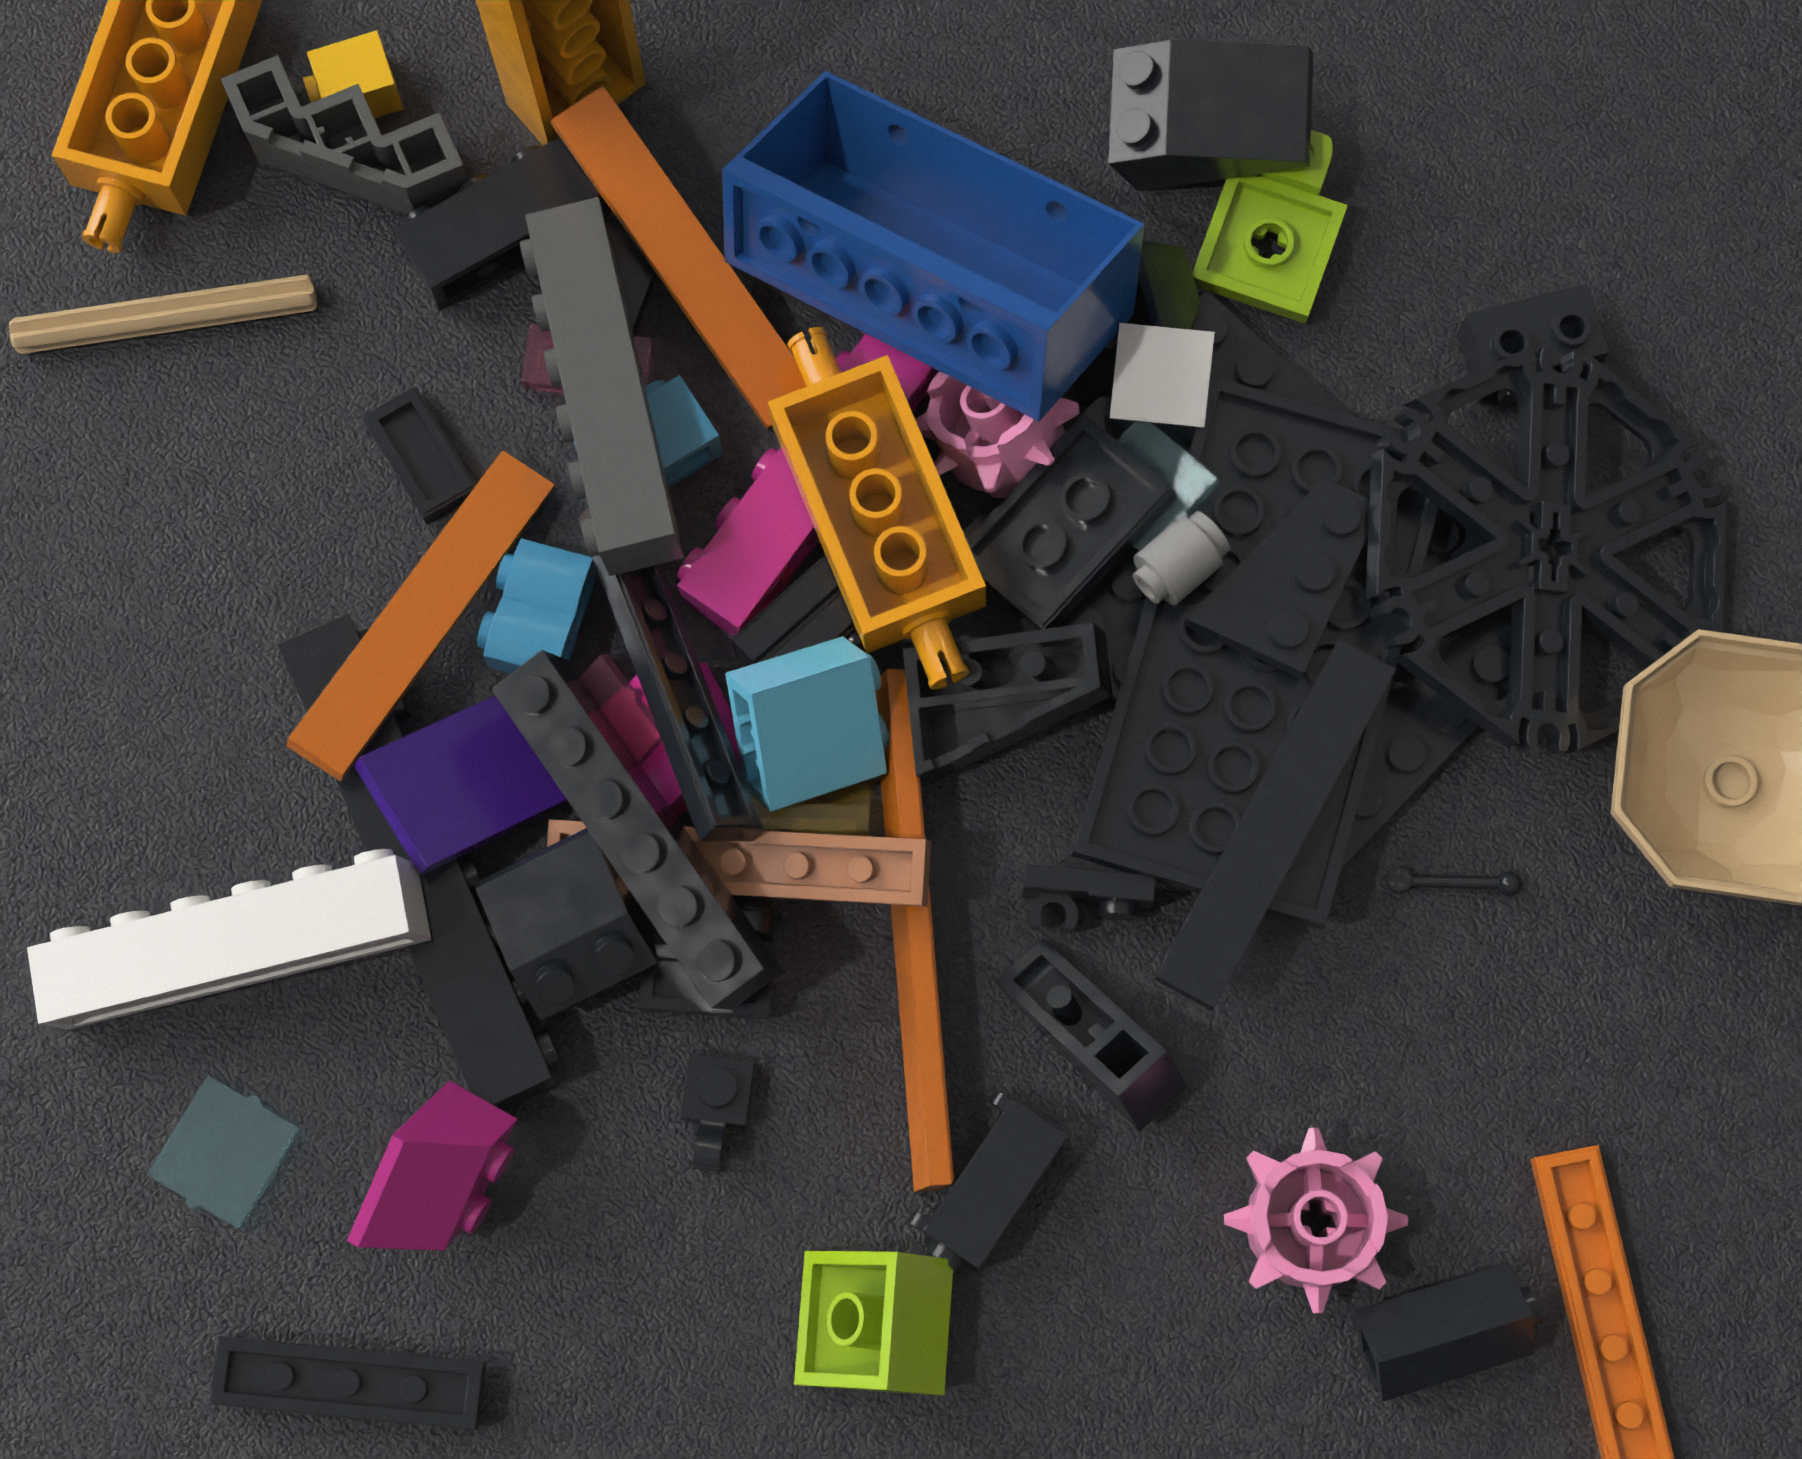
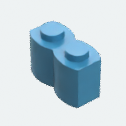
[477,538,598,674]

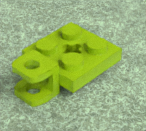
[1192,130,1348,324]

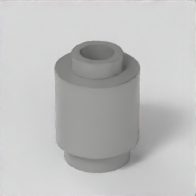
[1133,511,1230,605]

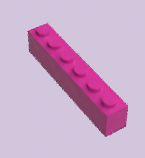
[677,331,939,636]

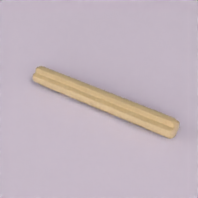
[9,275,317,354]

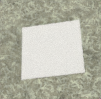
[1110,323,1215,427]

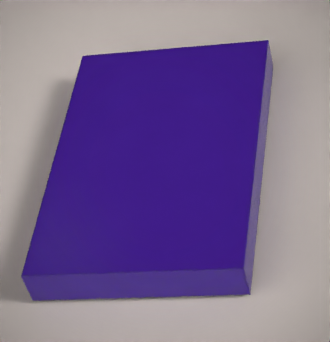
[354,696,569,875]

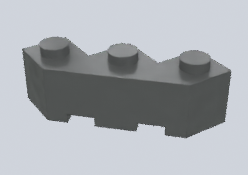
[221,55,468,215]

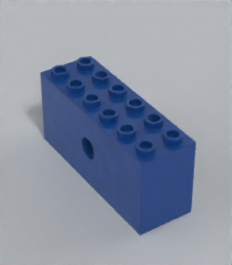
[722,71,1145,421]

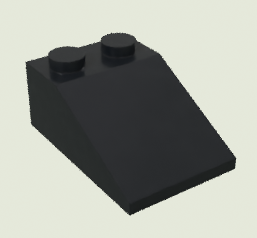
[1108,40,1313,191]

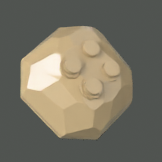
[1611,629,1802,906]

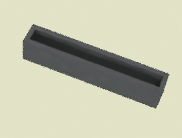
[520,197,684,577]

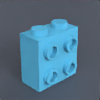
[725,636,889,812]

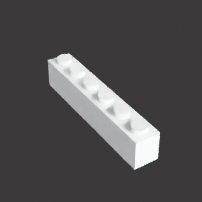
[27,849,431,1030]

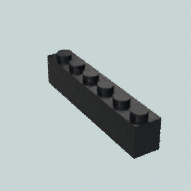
[491,650,784,1010]

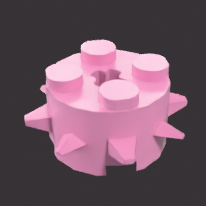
[915,371,1079,498]
[1224,1128,1408,1313]

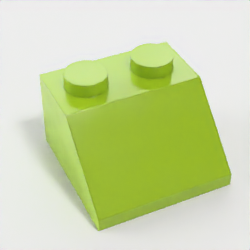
[794,1251,953,1396]

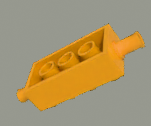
[51,0,263,253]
[767,327,986,689]

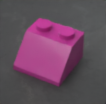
[347,1080,518,1251]

